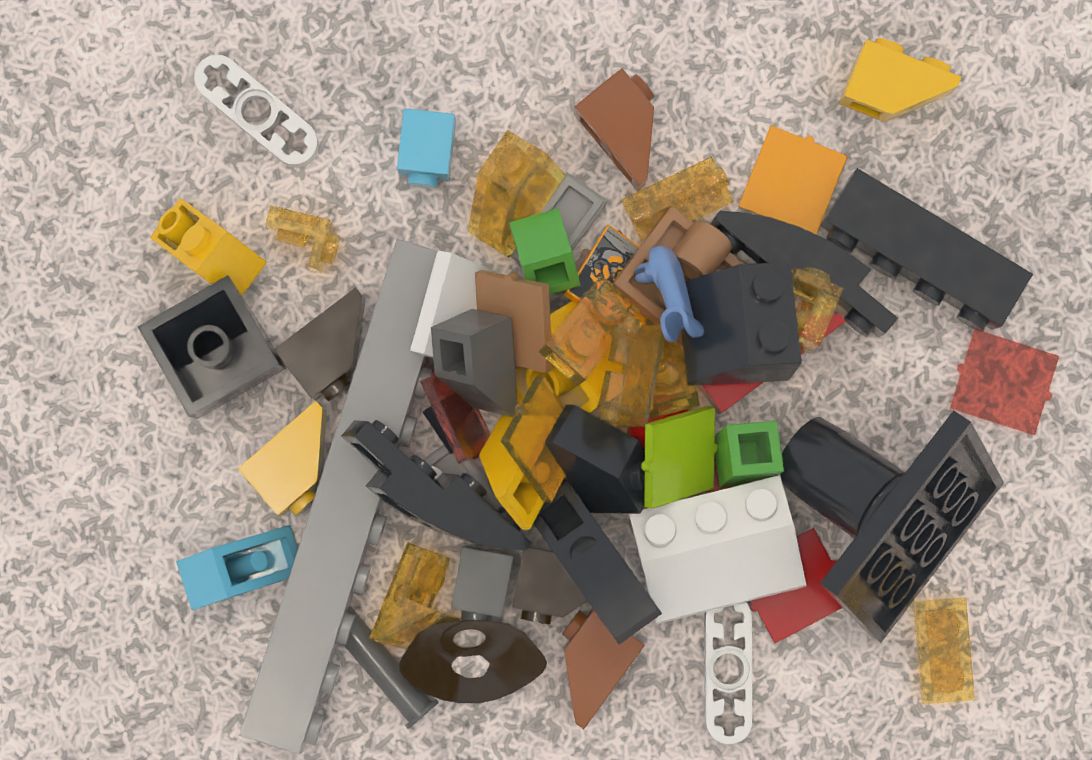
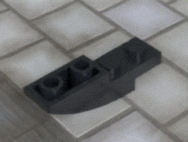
[710,211,898,337]
[341,420,532,551]
[533,472,662,645]

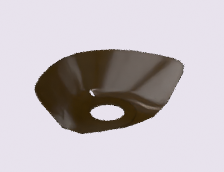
[399,620,547,703]

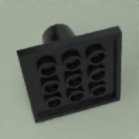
[780,410,1004,643]

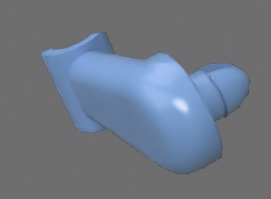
[634,245,704,343]

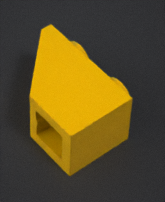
[838,38,962,122]
[149,198,267,295]

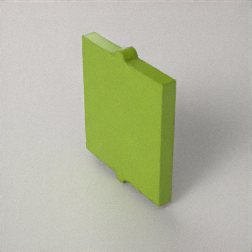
[641,406,718,509]

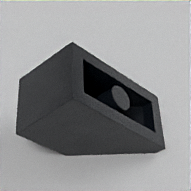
[545,405,645,514]

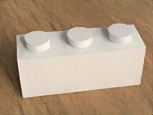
[629,475,806,624]

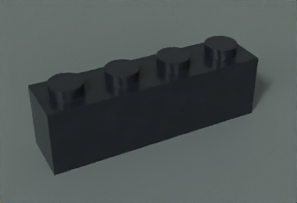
[820,168,1033,332]

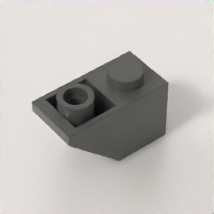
[431,309,518,417]

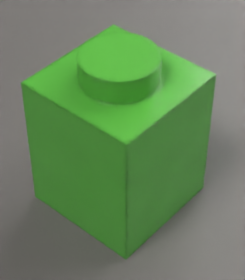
[509,208,581,295]
[715,420,784,488]

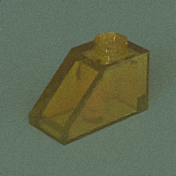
[468,130,566,258]

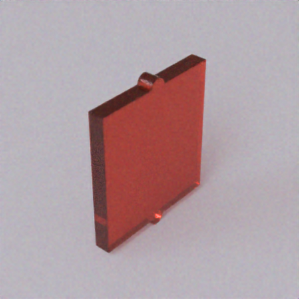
[949,329,1059,436]
[420,368,490,464]

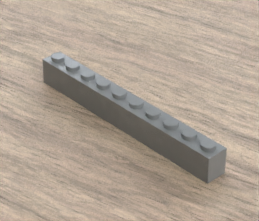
[239,239,438,754]

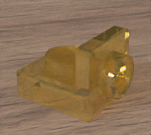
[265,205,340,274]
[791,267,843,354]

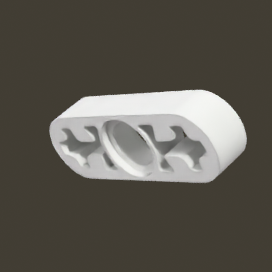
[194,55,319,168]
[704,602,752,744]

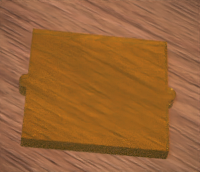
[501,376,565,502]

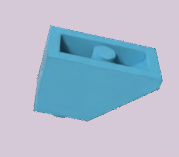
[176,525,298,610]

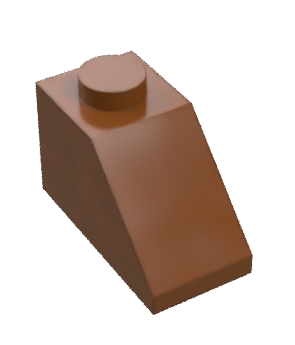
[574,68,654,192]
[562,608,645,730]

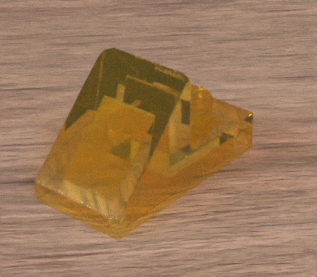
[369,542,461,650]

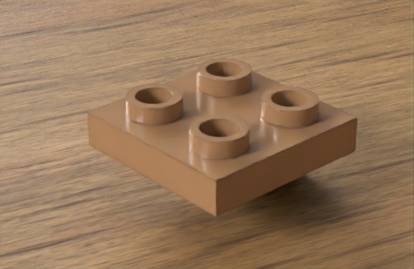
[609,206,744,346]

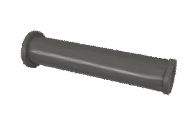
[344,606,439,729]

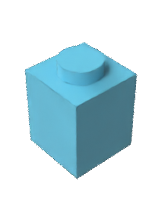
[397,108,456,188]

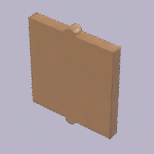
[475,270,552,373]

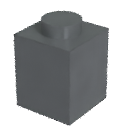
[451,546,514,621]

